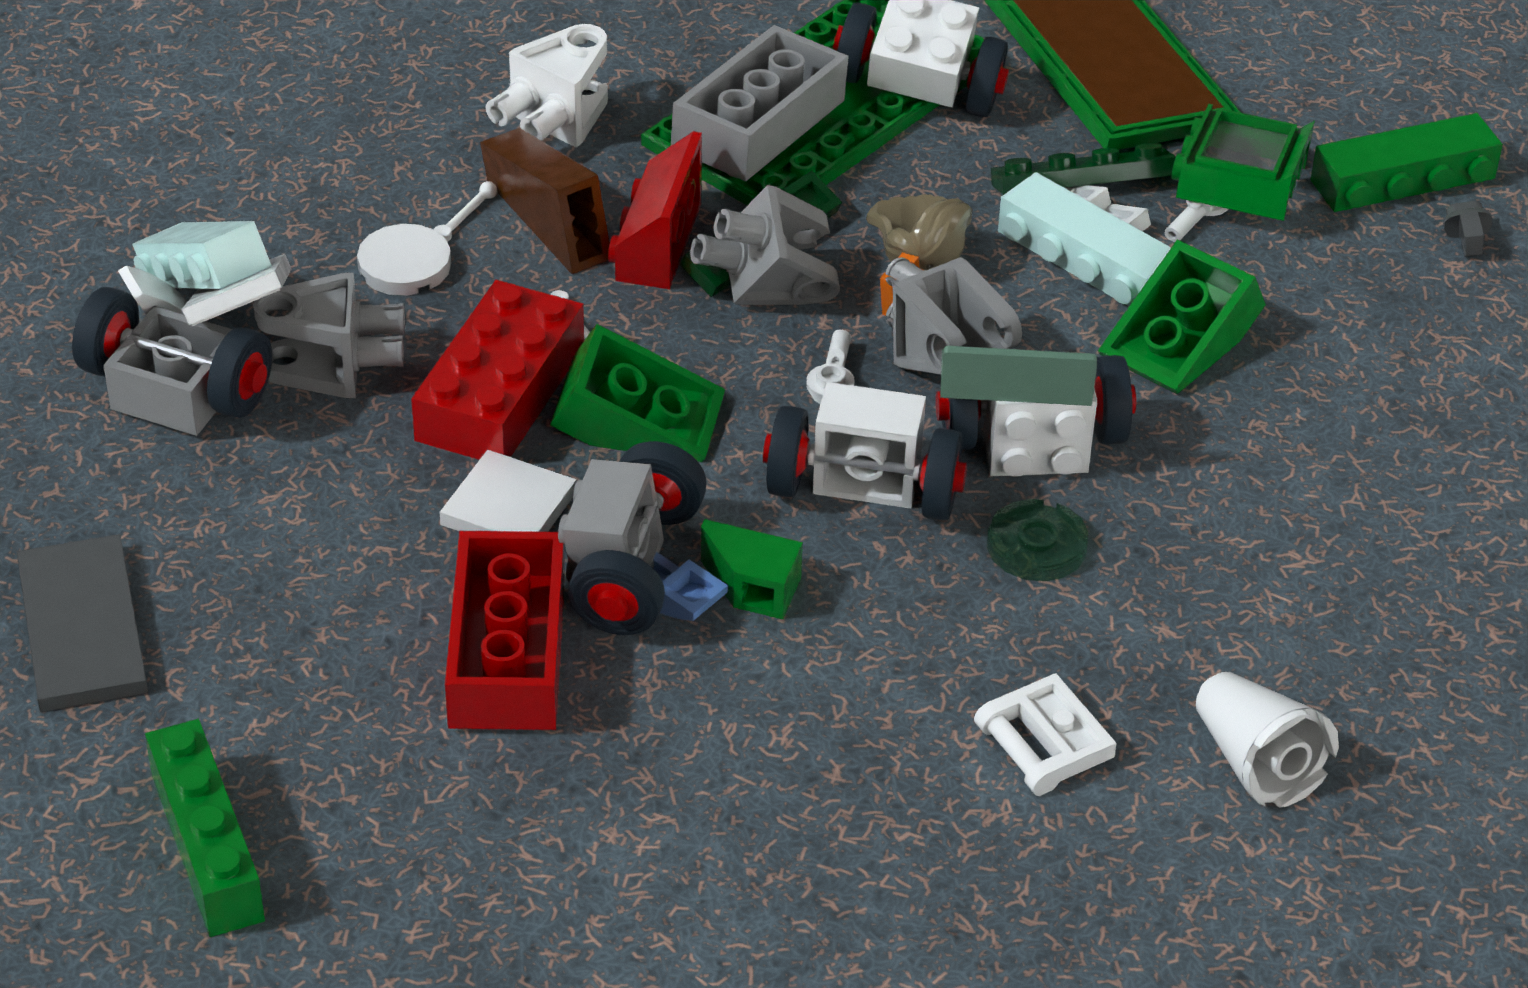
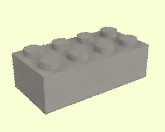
[671,25,848,181]

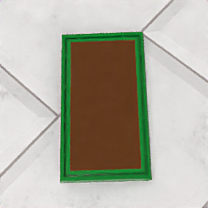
[984,0,1242,150]

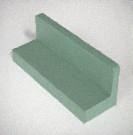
[940,346,1097,406]

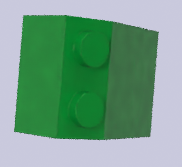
[1098,239,1266,394]
[550,324,725,462]

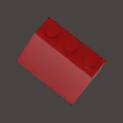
[608,131,702,290]

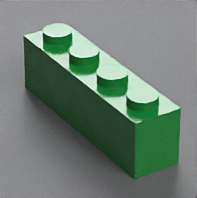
[1310,113,1503,212]
[145,718,265,937]

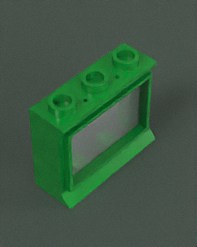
[1171,103,1315,221]

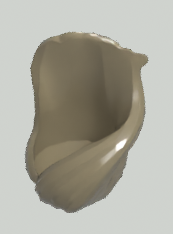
[866,194,973,270]

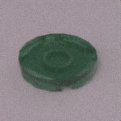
[987,499,1088,581]

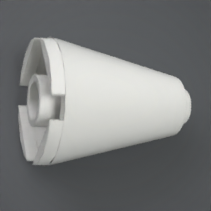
[1196,672,1339,808]

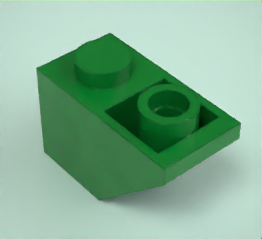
[701,519,803,619]

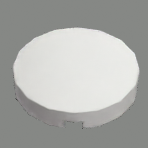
[357,224,451,296]

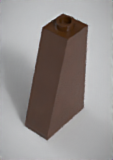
[480,128,610,274]

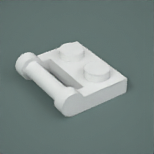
[974,673,1116,796]

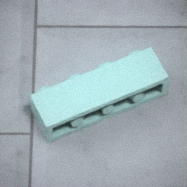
[998,172,1171,306]
[132,221,272,289]

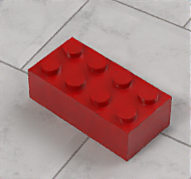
[411,280,584,460]
[445,531,565,730]

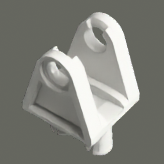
[486,24,608,148]

